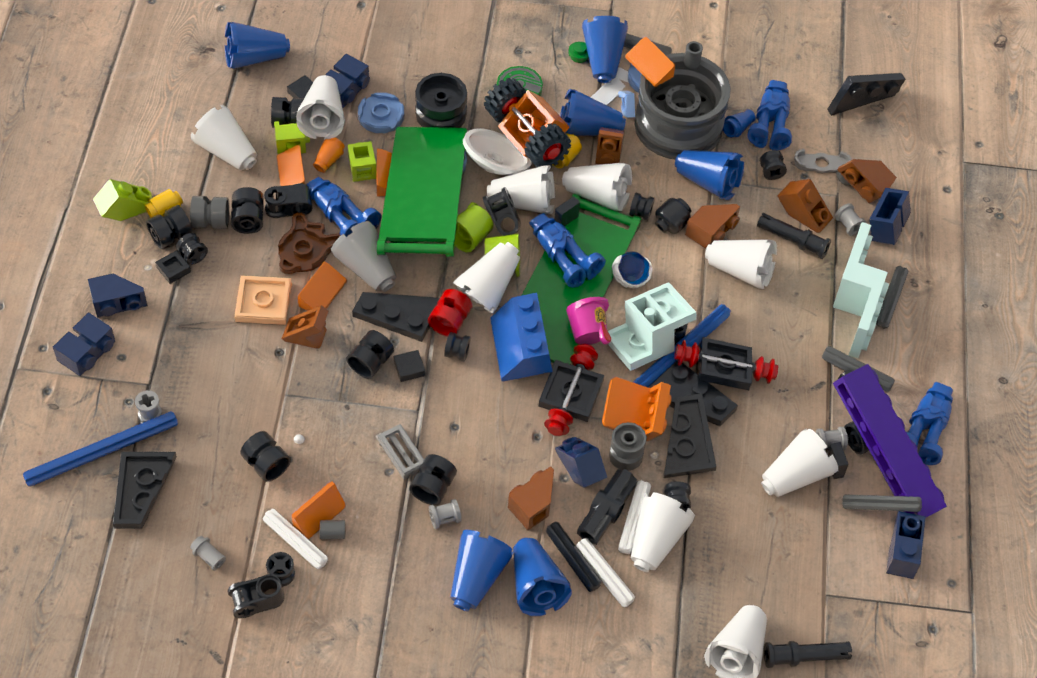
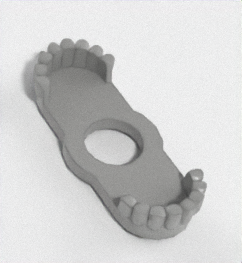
[794,149,852,173]

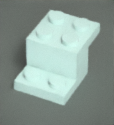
[608,282,696,371]

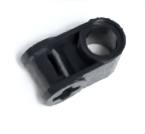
[264,183,313,218]
[483,187,521,236]
[227,574,285,618]

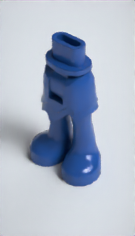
[747,80,792,151]
[306,177,382,237]
[529,213,606,288]
[906,382,953,465]

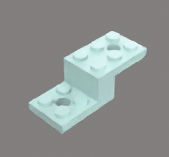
[833,222,889,359]

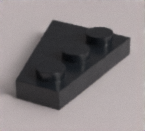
[827,73,906,116]
[352,292,440,342]
[648,360,738,426]
[664,393,717,478]
[113,452,177,529]

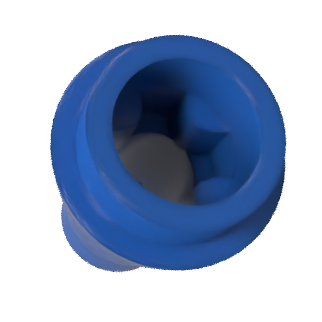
[723,109,756,138]

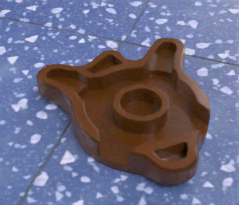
[278,213,341,274]

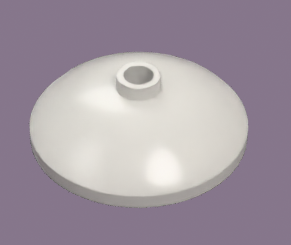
[463,129,532,175]

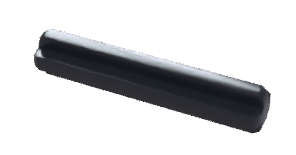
[546,522,601,592]

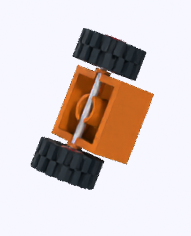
[484,78,571,168]

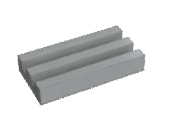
[377,424,424,480]

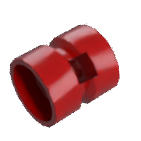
[428,289,473,337]

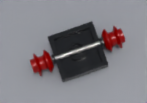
[674,337,779,391]
[538,344,604,436]

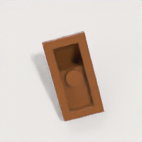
[281,305,329,349]

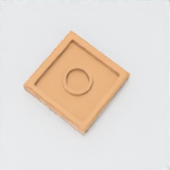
[234,276,292,325]

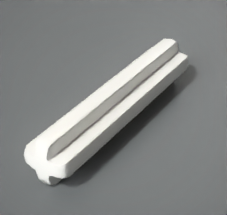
[618,480,651,554]
[263,509,328,570]
[576,538,635,607]

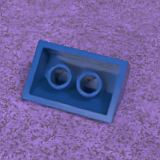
[490,293,553,382]

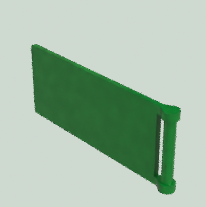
[377,127,467,257]
[521,193,642,365]

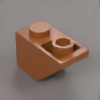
[595,127,625,165]
[837,159,897,203]
[777,179,833,233]
[685,204,740,249]
[508,466,554,530]

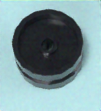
[415,72,467,128]

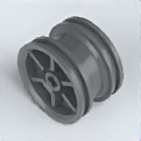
[634,53,731,160]

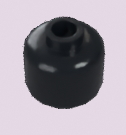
[655,198,692,234]

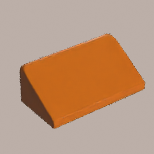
[625,37,675,87]
[277,145,305,186]
[377,148,392,196]
[298,261,347,311]
[292,482,346,539]

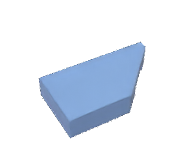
[618,91,635,118]

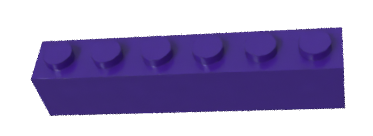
[833,364,947,517]

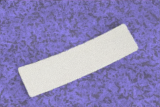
[591,67,629,105]

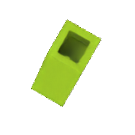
[93,179,152,221]

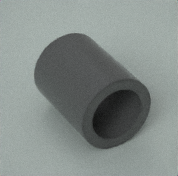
[684,41,703,68]
[320,520,346,539]

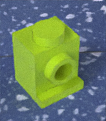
[274,121,310,154]
[347,141,377,182]

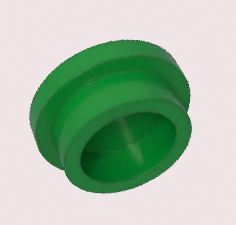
[568,41,589,63]

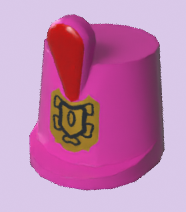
[566,297,612,345]

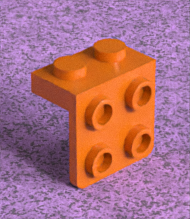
[602,377,671,441]

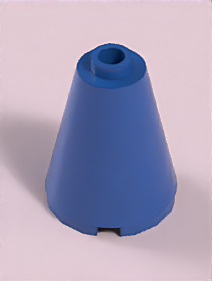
[582,16,628,83]
[225,22,290,69]
[560,89,626,136]
[675,150,744,200]
[450,530,514,612]
[513,538,572,616]

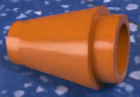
[313,137,345,173]

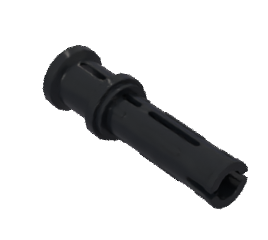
[757,213,831,259]
[764,641,852,668]

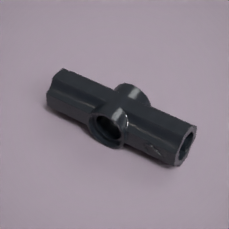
[577,469,637,545]

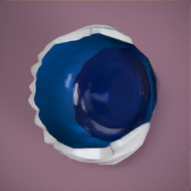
[612,251,652,289]

